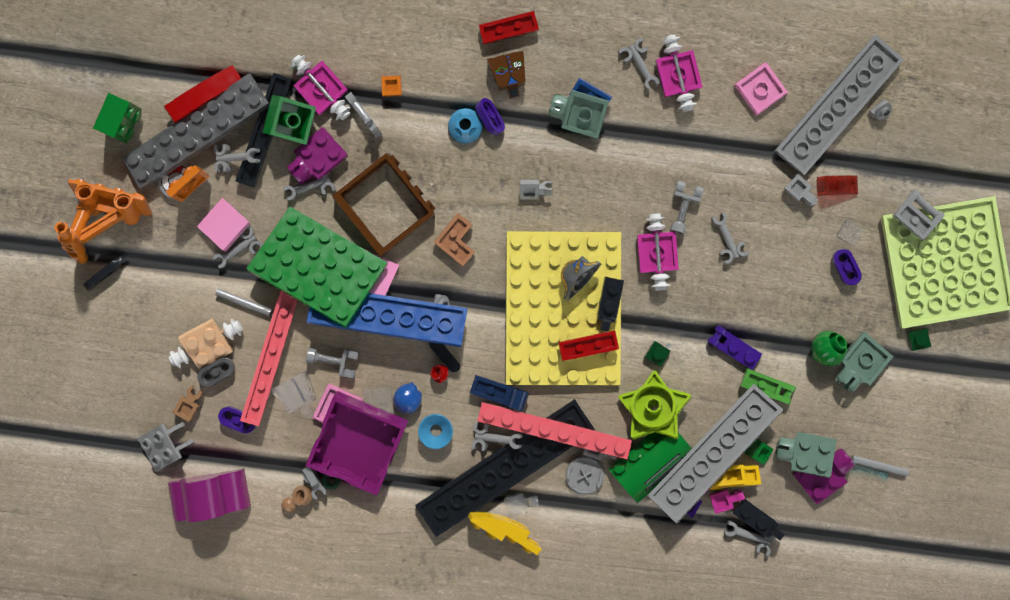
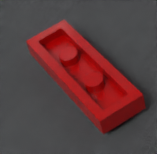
[479,11,539,45]
[558,330,619,361]

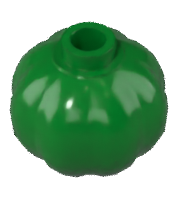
[811,331,847,366]

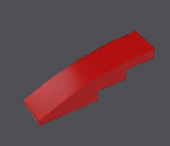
[164,65,241,123]

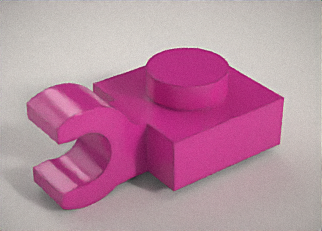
[709,489,745,514]

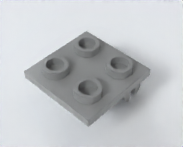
[137,422,195,472]

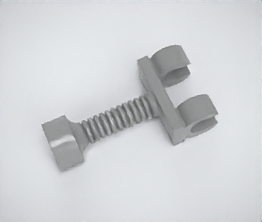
[670,181,704,234]
[306,348,359,378]

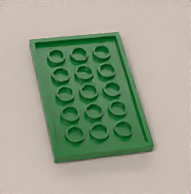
[246,207,388,328]

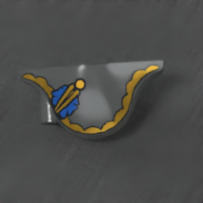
[561,256,602,302]

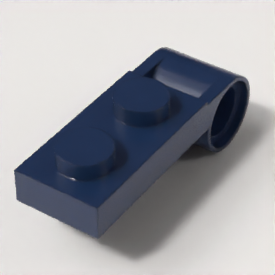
[470,375,529,411]

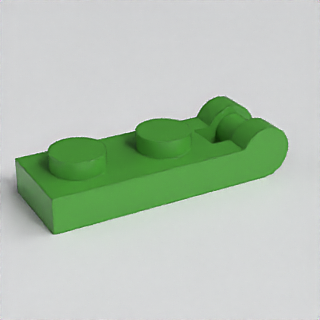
[740,368,796,405]

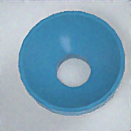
[448,108,483,144]
[418,414,453,449]

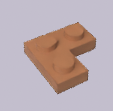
[434,213,475,267]

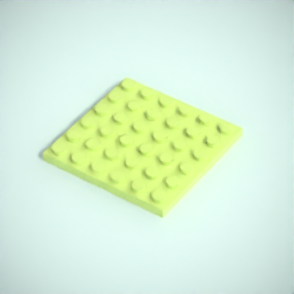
[880,196,1010,329]

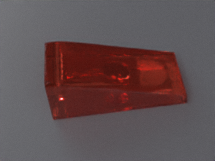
[817,175,858,196]

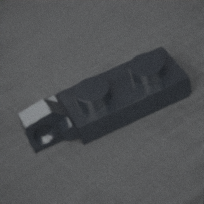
[597,277,624,331]
[733,499,785,541]

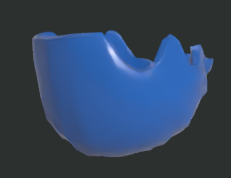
[393,382,422,414]

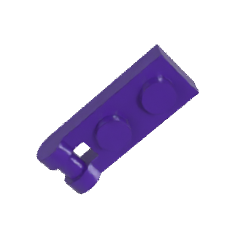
[707,325,763,370]

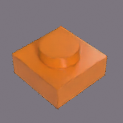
[381,75,402,97]

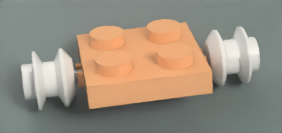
[169,318,243,369]

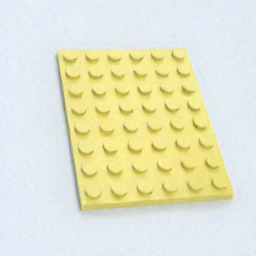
[506,231,621,385]

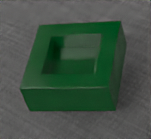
[906,328,931,351]
[644,341,671,367]

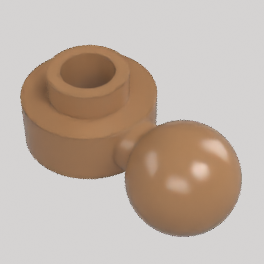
[281,486,312,513]

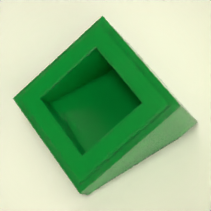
[744,439,774,465]

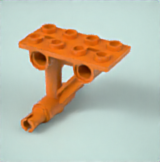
[54,179,152,264]

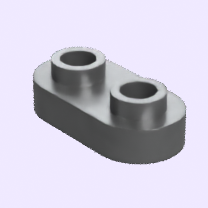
[197,357,235,387]

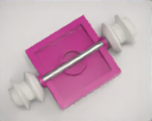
[655,34,703,112]
[291,55,351,120]
[637,213,679,291]

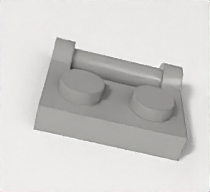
[892,189,945,240]

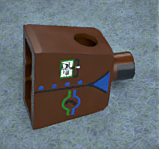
[487,51,526,99]

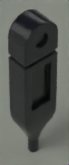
[83,254,128,291]
[428,342,460,372]

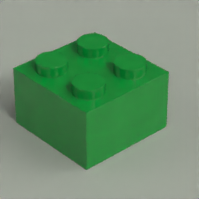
[92,93,142,144]
[263,95,316,145]

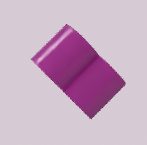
[167,468,251,522]

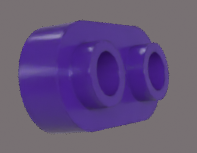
[476,98,505,135]
[832,249,862,285]
[218,406,256,434]

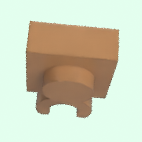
[172,385,204,422]

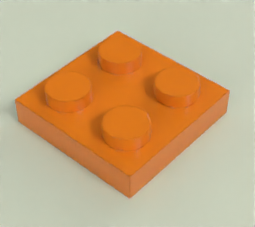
[166,165,210,202]

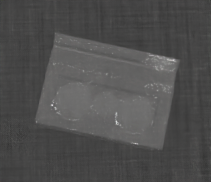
[363,386,395,415]

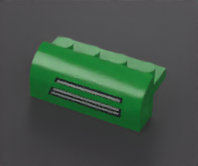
[608,432,692,503]

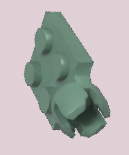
[549,90,609,139]
[836,332,894,392]
[776,432,837,478]

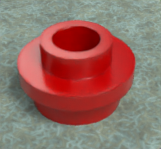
[430,364,448,383]

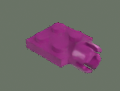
[287,127,348,184]
[792,448,855,504]

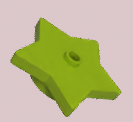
[618,370,692,440]

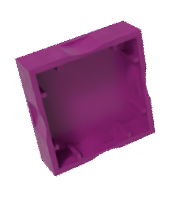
[305,391,409,496]

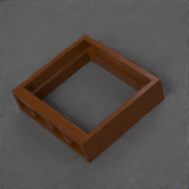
[332,153,436,257]

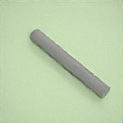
[215,288,272,316]
[851,455,909,477]

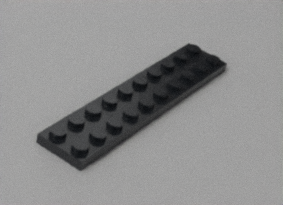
[415,399,596,537]

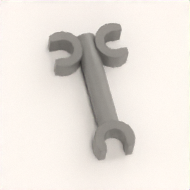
[618,38,659,91]
[345,92,383,139]
[214,144,260,173]
[283,172,336,201]
[711,212,750,264]
[213,226,263,268]
[472,422,522,451]
[724,521,775,556]

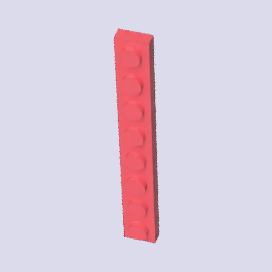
[240,290,298,426]
[477,402,632,459]

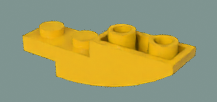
[709,465,761,490]
[468,512,542,556]

